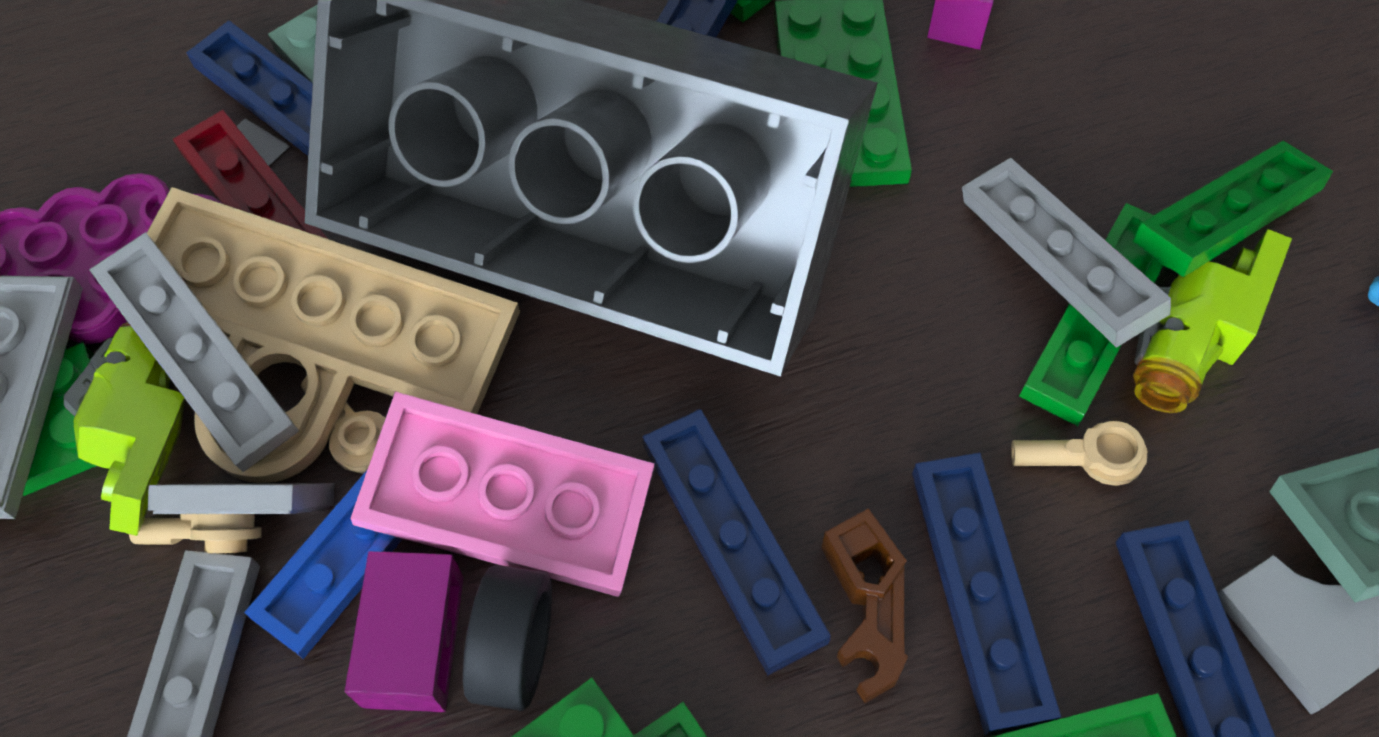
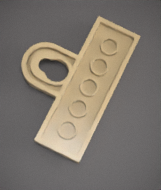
[147,187,520,483]

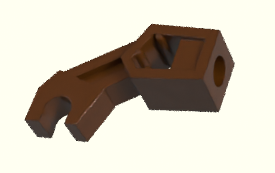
[821,508,908,703]

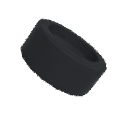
[463,565,552,711]

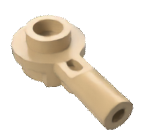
[301,376,386,474]
[1011,421,1148,486]
[129,514,261,553]

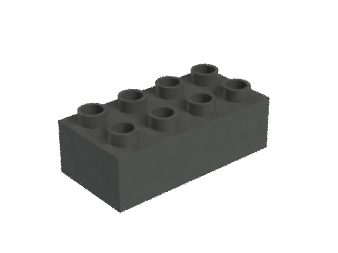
[305,0,878,377]

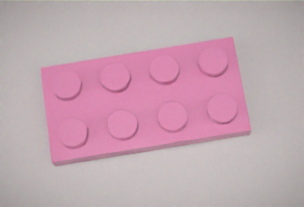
[350,392,654,597]

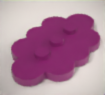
[0,173,222,344]

